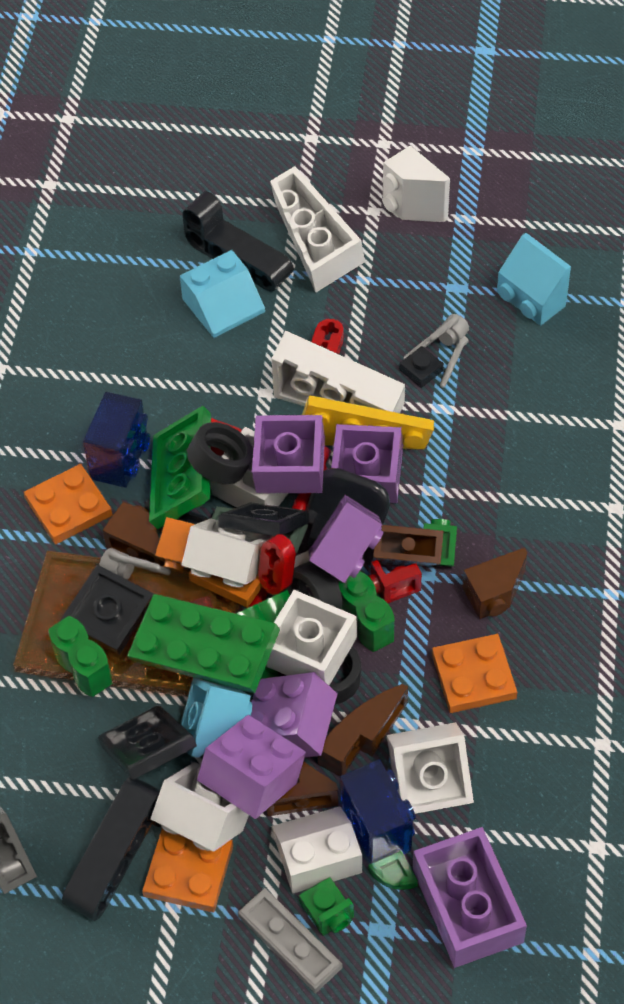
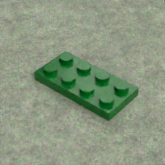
[149,406,211,529]
[127,594,280,693]

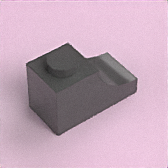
[0,806,37,894]

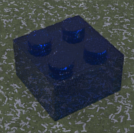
[83,391,151,488]
[340,759,416,864]

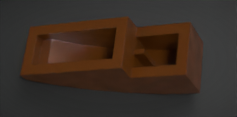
[318,684,408,778]

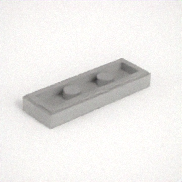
[238,888,343,994]

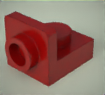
[368,560,422,603]

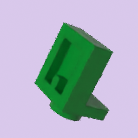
[423,519,457,567]
[299,877,354,936]

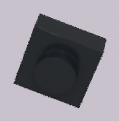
[399,346,444,388]

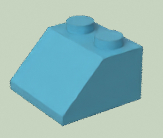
[497,233,571,326]
[180,250,265,338]
[181,677,252,758]

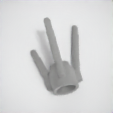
[404,314,469,388]
[99,548,171,579]

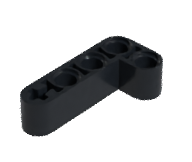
[182,191,294,292]
[62,777,161,921]

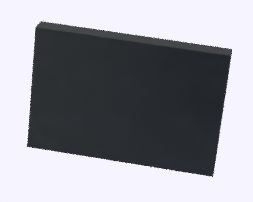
[98,705,197,780]

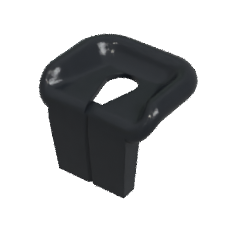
[306,468,390,546]

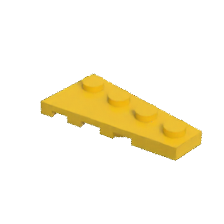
[302,395,434,449]

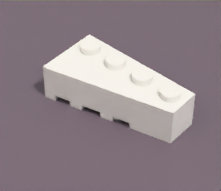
[270,166,365,292]
[272,331,405,413]

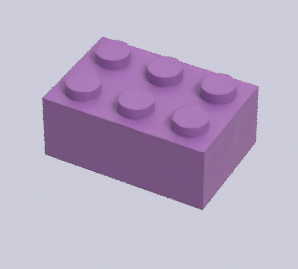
[413,827,527,968]

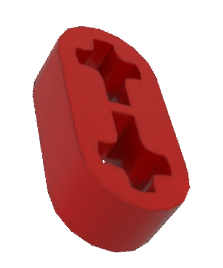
[311,319,344,354]
[258,534,296,595]

